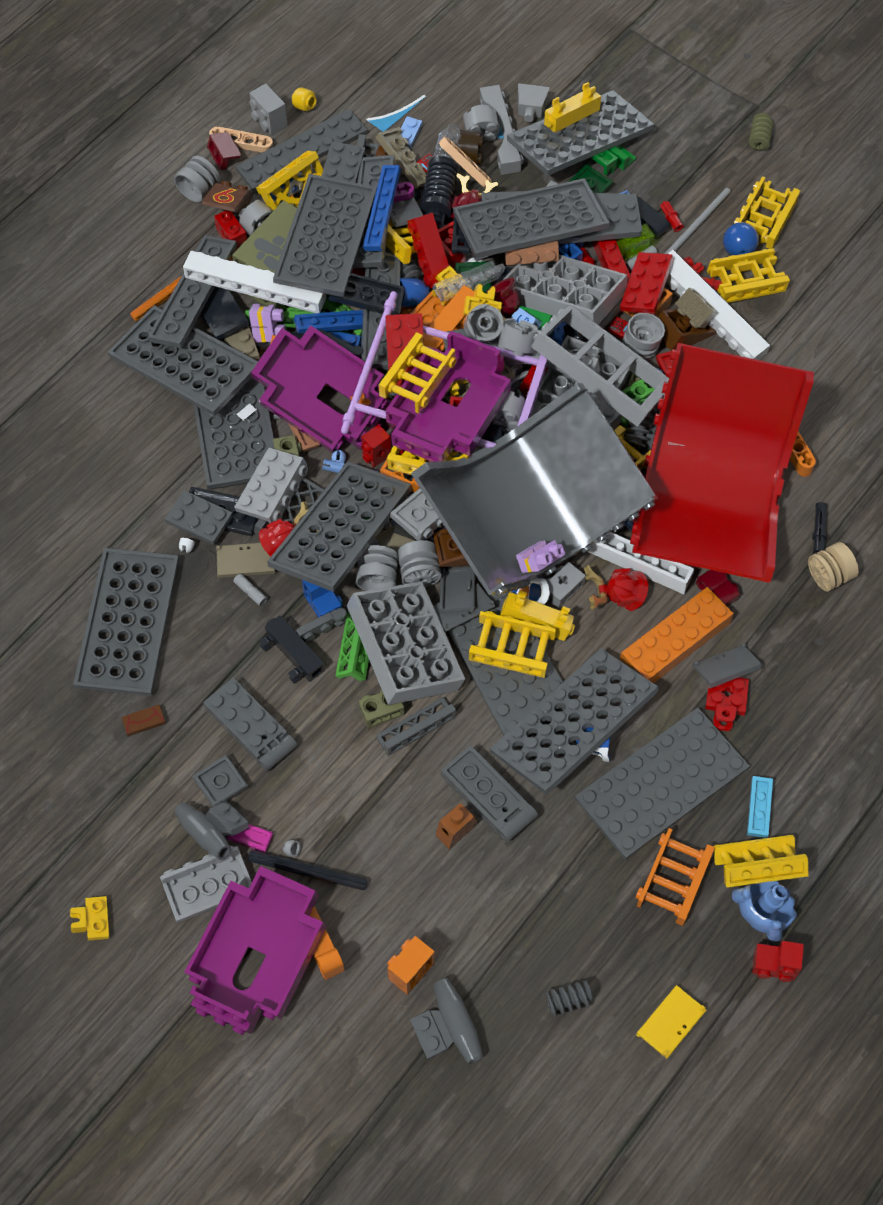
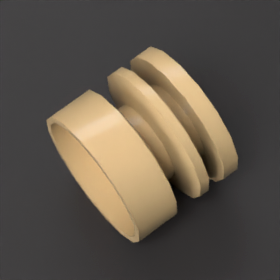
[808,542,859,592]

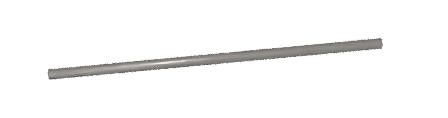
[599,188,731,329]

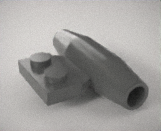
[175,801,249,860]
[410,978,483,1064]

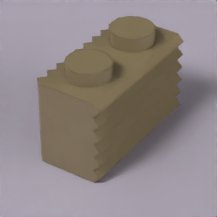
[675,287,718,328]

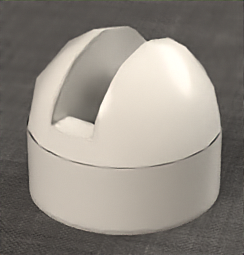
[179,538,195,553]

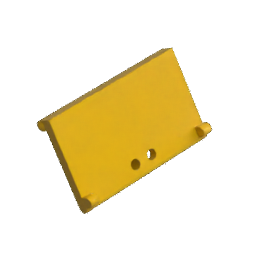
[636,985,707,1059]

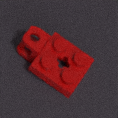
[705,678,749,732]

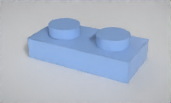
[401,117,422,150]

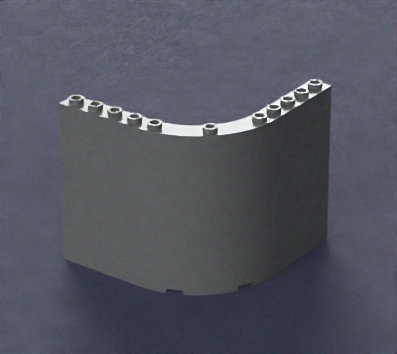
[411,383,659,596]

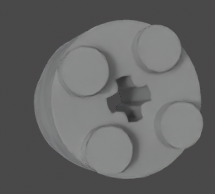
[463,105,499,141]
[239,200,273,236]
[464,304,504,344]
[498,318,538,356]
[491,391,525,429]

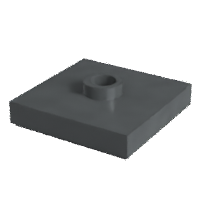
[192,755,248,807]

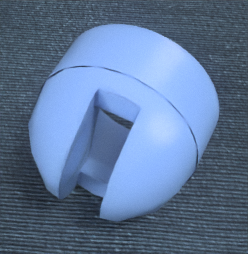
[331,450,346,463]

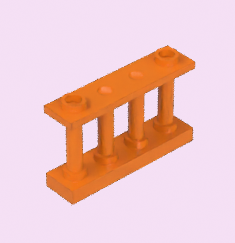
[635,828,715,926]

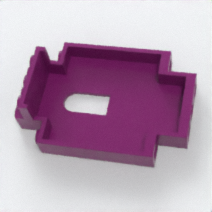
[251,325,391,452]
[386,331,511,462]
[184,866,327,1035]

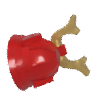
[259,502,319,557]
[584,565,648,611]

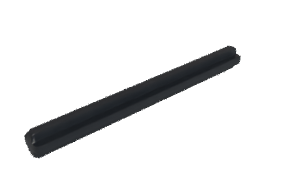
[248,850,367,890]

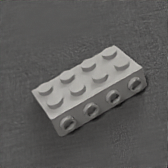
[234,448,308,524]
[390,489,444,541]
[160,846,252,923]

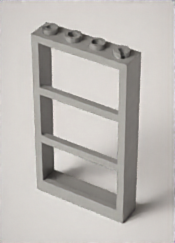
[531,304,668,427]

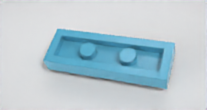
[747,776,773,838]

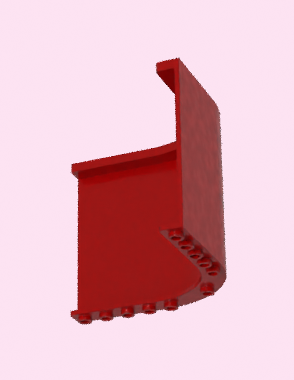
[630,343,814,583]

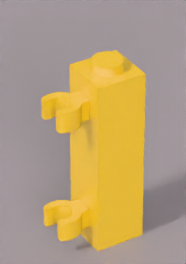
[544,82,601,133]
[500,590,575,641]

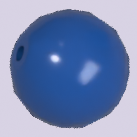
[723,222,759,256]

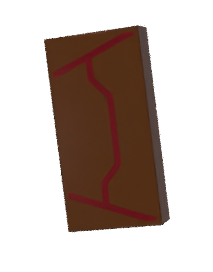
[121,705,166,737]

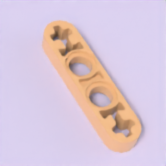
[209,127,273,153]
[439,136,492,188]

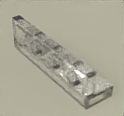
[433,261,505,302]

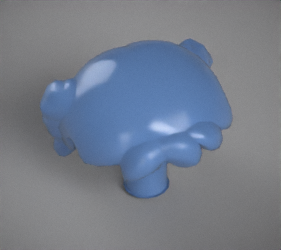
[732,881,797,941]

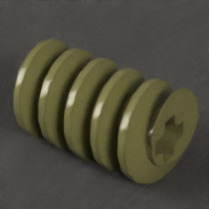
[749,113,774,151]

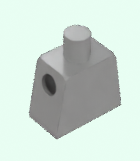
[517,83,550,122]

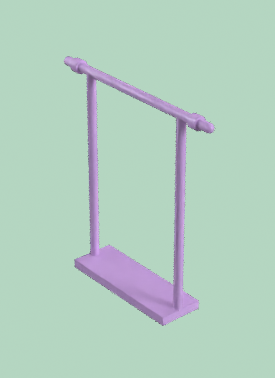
[341,291,548,449]

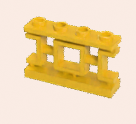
[734,176,801,249]
[707,248,790,303]

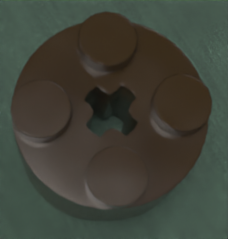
[457,130,485,166]

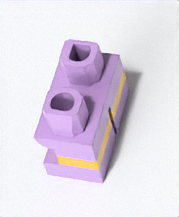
[249,304,287,342]
[516,540,565,573]

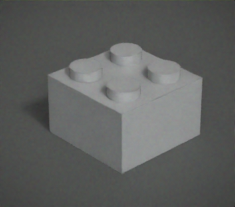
[249,84,288,136]

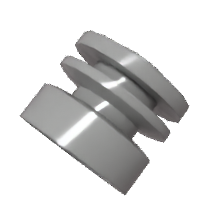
[174,156,220,203]
[622,313,665,361]
[398,540,441,587]
[356,545,398,591]

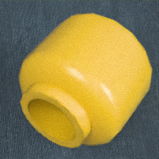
[292,87,317,112]

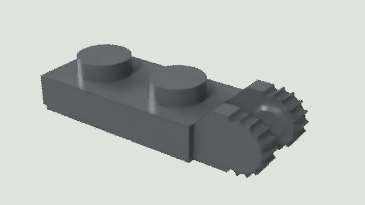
[296,608,346,642]

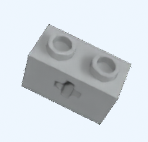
[546,562,585,609]

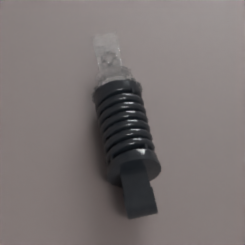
[419,124,460,229]

